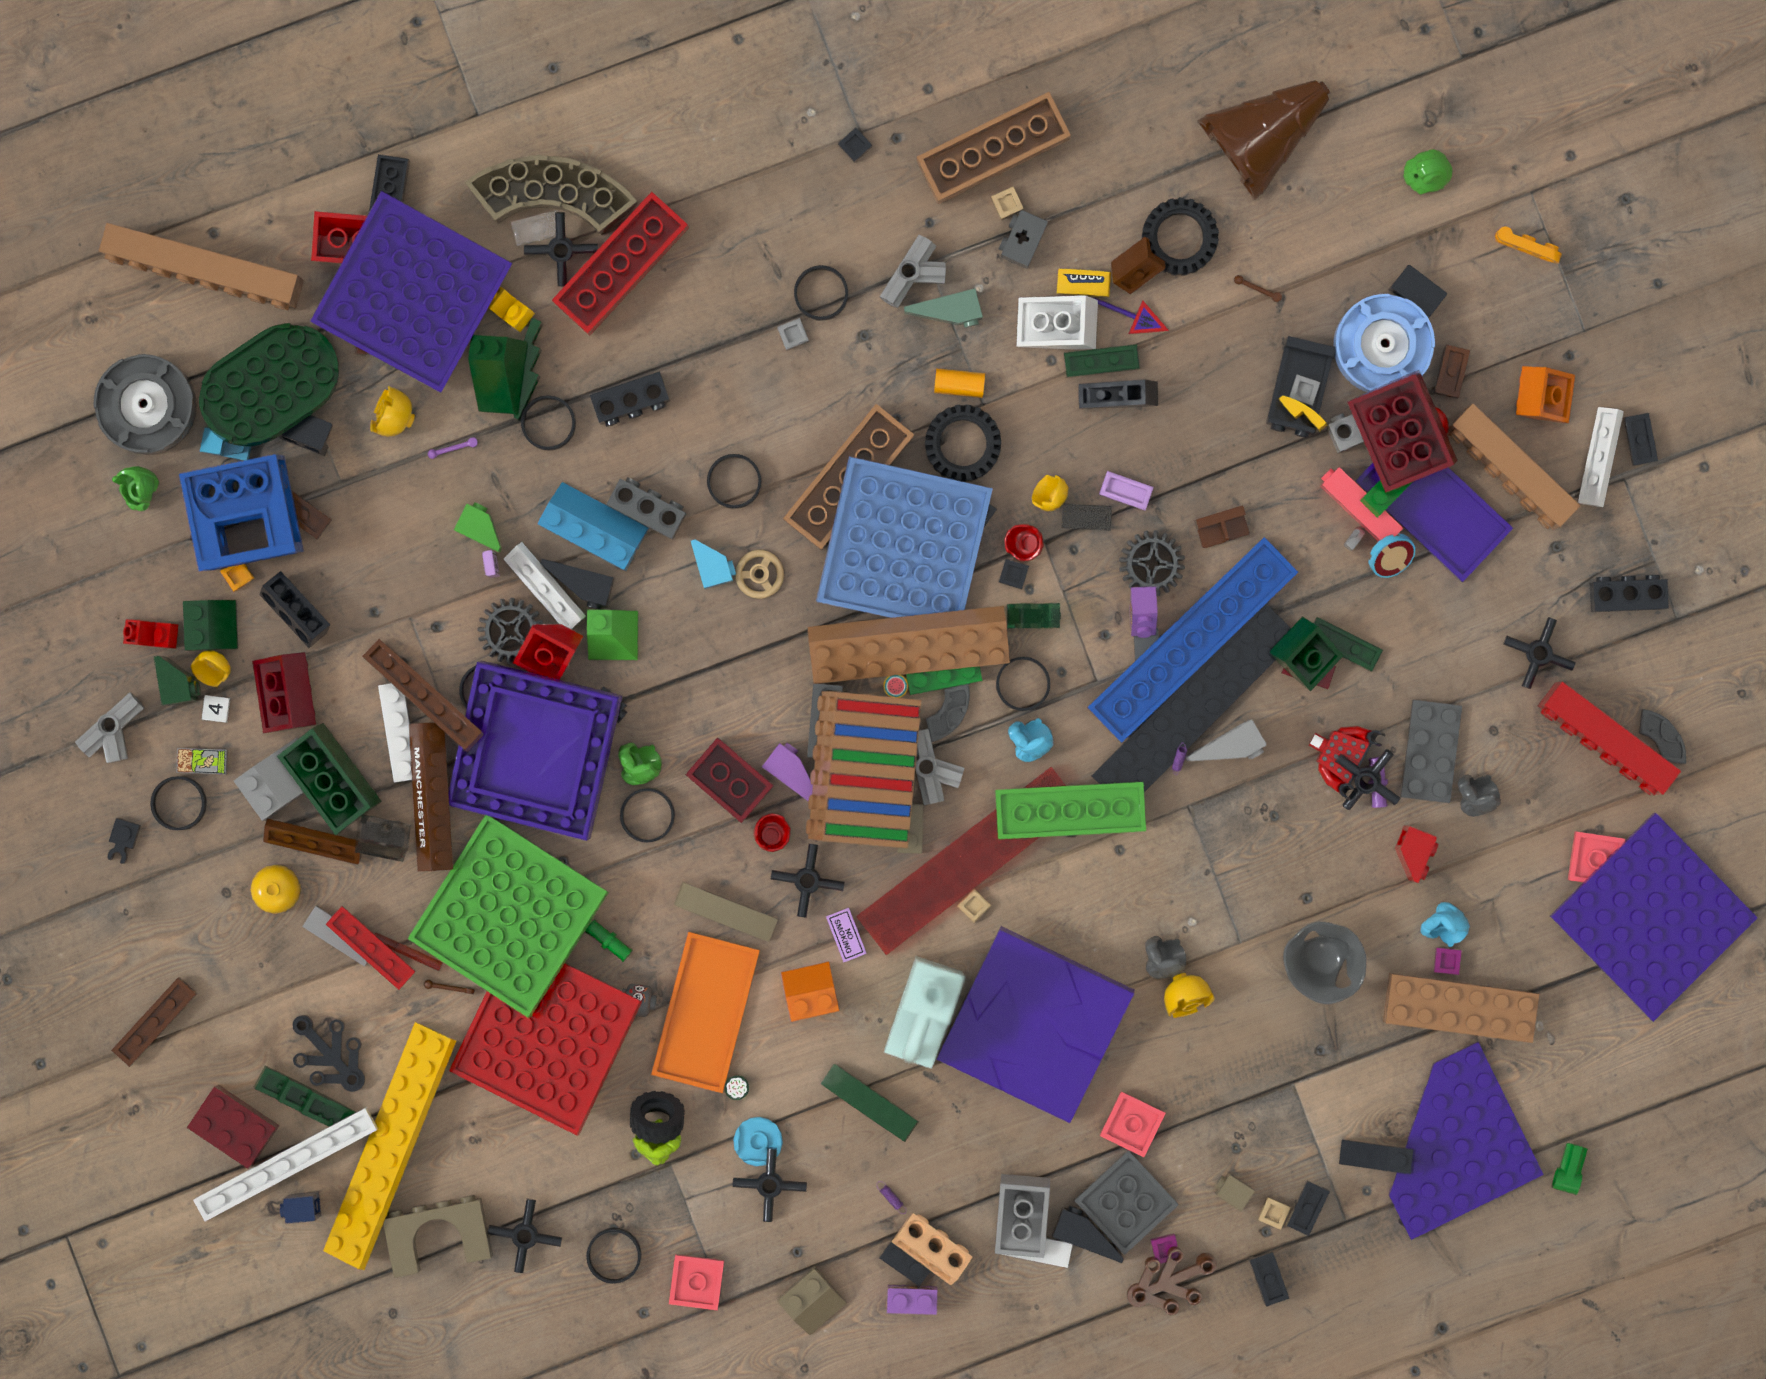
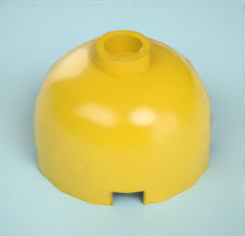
[370,386,415,437]
[250,865,301,914]
[1164,973,1215,1018]

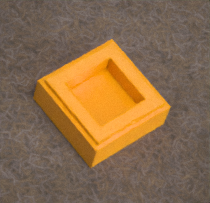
[220,564,255,592]

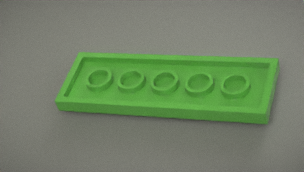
[995,782,1146,839]

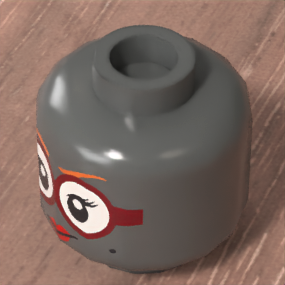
[622,983,657,1017]

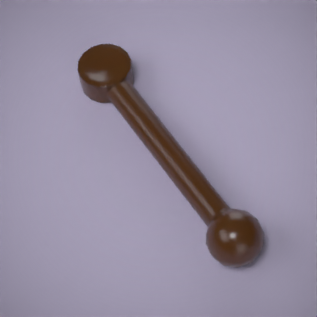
[1234,275,1282,302]
[424,980,475,994]

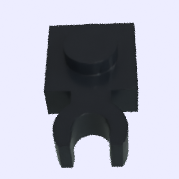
[107,818,141,864]

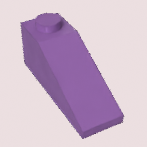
[762,742,813,801]

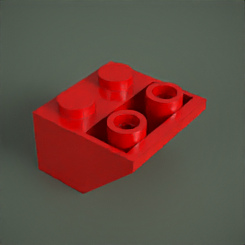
[1395,826,1439,883]

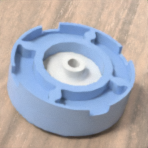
[1333,294,1435,392]

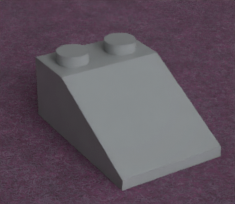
[1185,719,1267,761]
[234,738,304,821]
[995,1174,1050,1258]

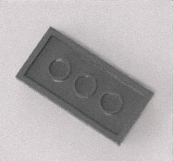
[1400,700,1462,803]

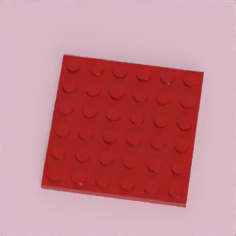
[449,963,642,1136]

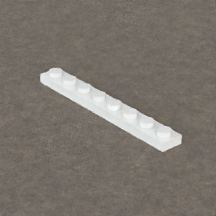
[193,1107,378,1221]

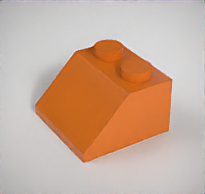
[1516,366,1575,423]
[781,962,840,1022]

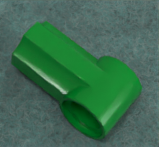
[1552,1142,1588,1195]

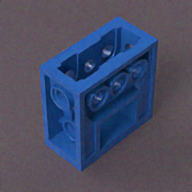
[179,454,304,571]

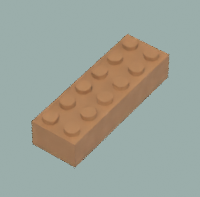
[916,92,1071,204]
[783,404,914,551]
[1448,404,1580,530]
[1383,973,1539,1043]

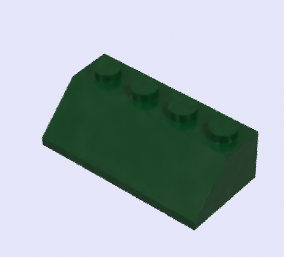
[277,723,382,835]

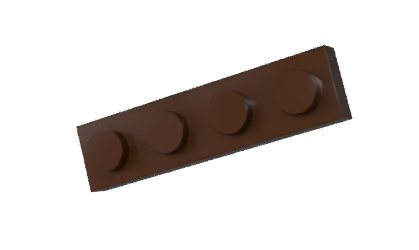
[237,476,332,539]
[263,818,363,865]
[111,977,197,1067]

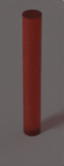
[375,932,443,971]

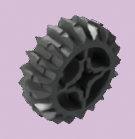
[1119,530,1185,596]
[477,598,543,664]

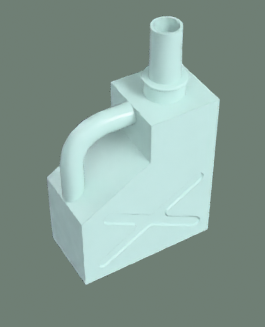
[884,956,964,1069]

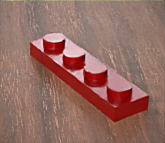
[325,906,416,990]

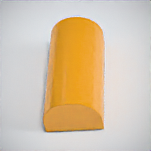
[934,368,985,398]

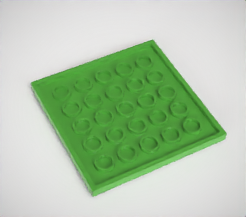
[408,815,609,1018]

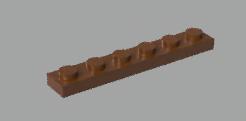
[362,639,484,752]

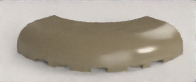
[465,155,638,235]

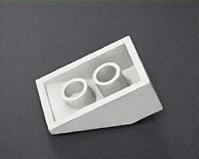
[1017,296,1098,350]

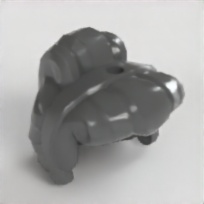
[1458,774,1501,817]
[1145,936,1186,979]

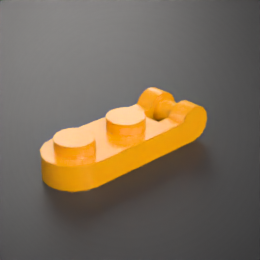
[1495,226,1562,264]

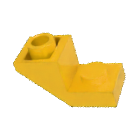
[488,287,535,332]

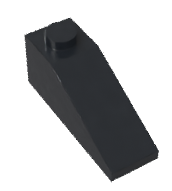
[1078,380,1158,409]
[541,559,615,610]
[1339,1140,1416,1174]
[1052,1205,1124,1263]

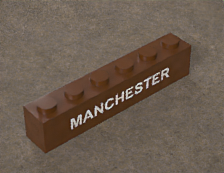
[409,722,453,872]

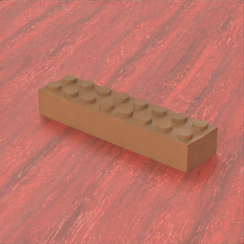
[99,223,304,311]
[808,606,1010,684]

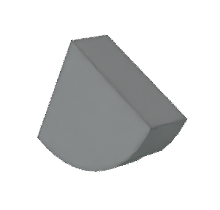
[1344,527,1365,551]

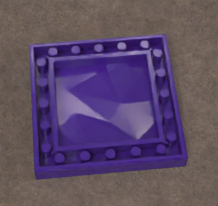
[448,660,622,841]
[937,926,1135,1123]

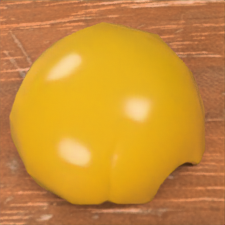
[1031,475,1069,511]
[191,650,231,687]

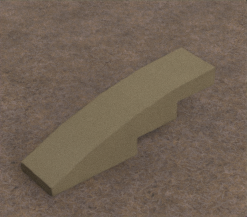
[674,882,778,942]

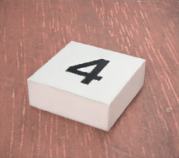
[202,695,230,723]

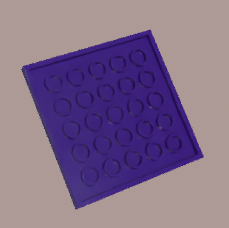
[310,191,512,392]
[1550,813,1757,1022]

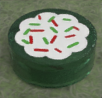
[724,1075,749,1100]

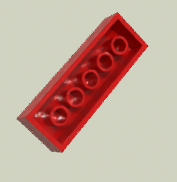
[552,191,689,336]
[1538,682,1681,796]

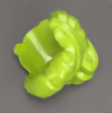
[633,1119,681,1166]

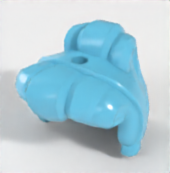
[1008,718,1054,762]
[1420,902,1470,947]

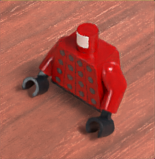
[1308,726,1385,801]

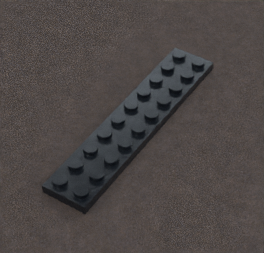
[1091,604,1291,792]

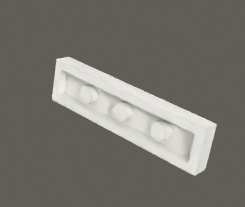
[1578,407,1624,507]
[504,542,586,629]
[378,683,412,783]

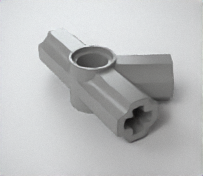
[880,235,946,308]
[75,692,145,763]
[915,729,964,805]

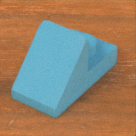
[200,428,251,461]

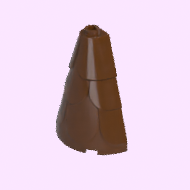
[1197,80,1330,200]

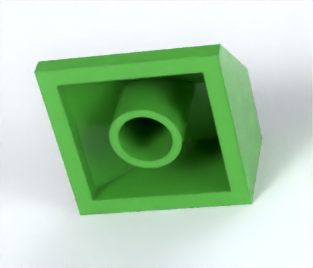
[587,610,638,660]

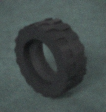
[630,1091,685,1144]

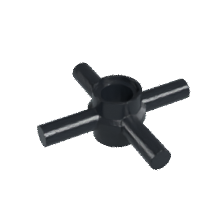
[524,212,598,286]
[1503,617,1576,689]
[1335,749,1401,810]
[770,843,845,918]
[733,1147,807,1222]
[488,1198,562,1273]

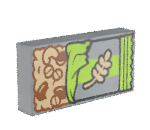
[176,748,228,774]

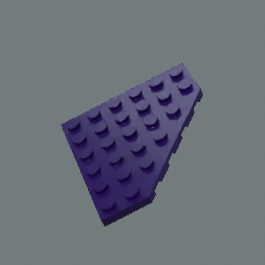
[1388,1042,1544,1240]

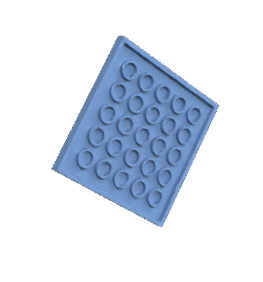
[816,456,993,618]

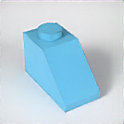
[691,540,736,589]

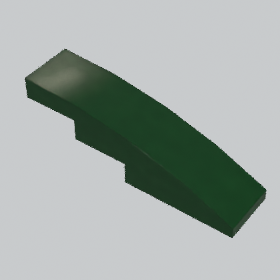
[514,318,543,421]
[821,1064,919,1142]
[254,1065,356,1127]

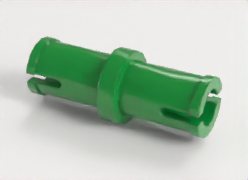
[585,919,633,962]

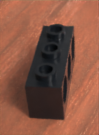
[590,371,670,427]
[259,571,330,648]
[1590,575,1669,612]

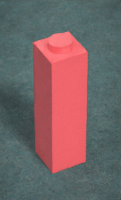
[1320,467,1403,542]

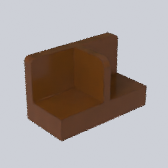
[1111,237,1165,294]
[1194,505,1249,548]

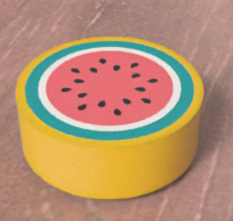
[884,675,908,698]

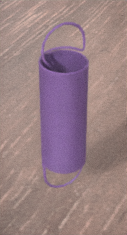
[1172,743,1187,775]
[877,1181,907,1214]

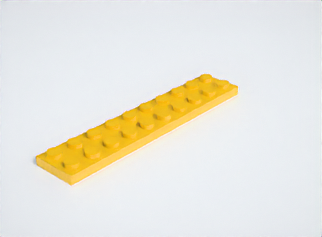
[323,1022,456,1270]

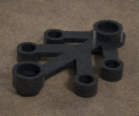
[293,1015,365,1092]

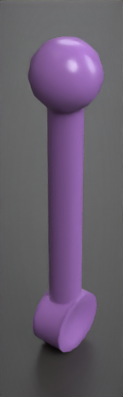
[428,437,478,459]

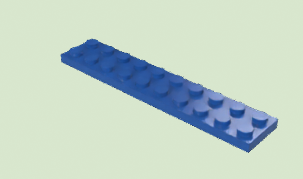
[1087,537,1298,743]

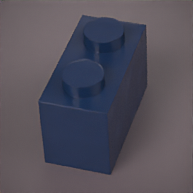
[280,1191,321,1224]

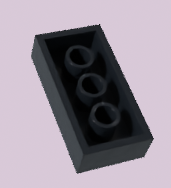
[368,154,410,214]

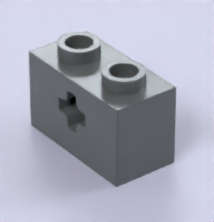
[998,210,1048,269]

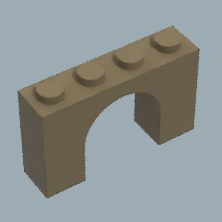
[383,1195,493,1278]

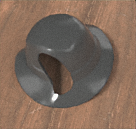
[1283,921,1367,1004]

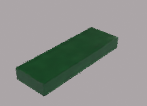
[1064,344,1140,378]
[1314,617,1383,672]

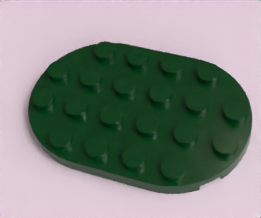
[199,323,339,446]

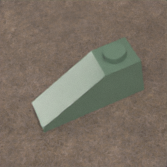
[904,289,983,328]

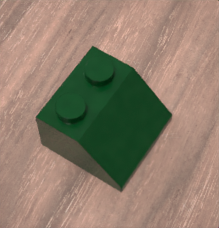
[183,600,238,651]
[1269,616,1344,692]
[154,656,201,706]

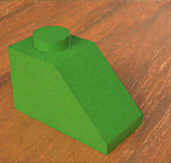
[454,502,502,553]

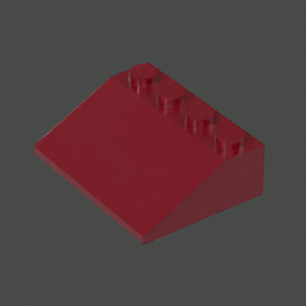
[1347,370,1457,492]

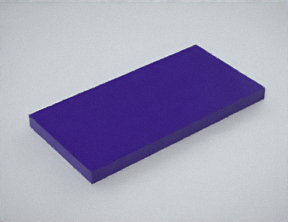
[1355,462,1513,582]

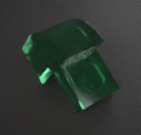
[1007,603,1061,629]

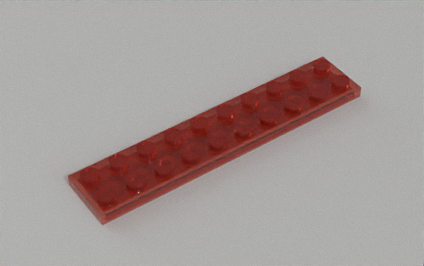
[856,767,1066,955]

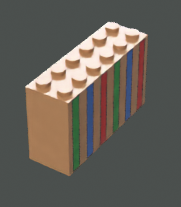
[806,691,921,848]

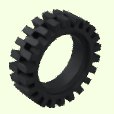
[1142,197,1219,276]
[925,404,1001,482]

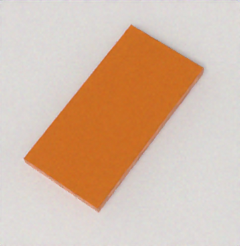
[651,932,760,1093]

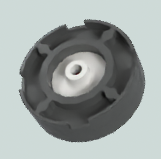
[93,354,197,455]

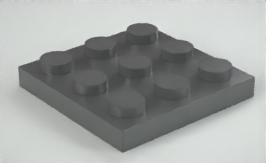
[1074,1150,1179,1255]

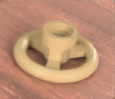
[735,550,784,599]

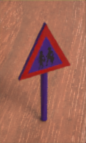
[1093,298,1169,334]

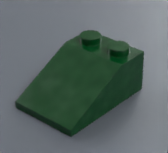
[468,335,527,415]

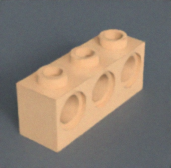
[891,1213,973,1285]

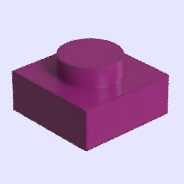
[1433,947,1462,975]
[1150,1233,1179,1264]

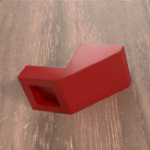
[123,619,179,649]

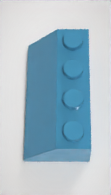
[537,482,649,571]

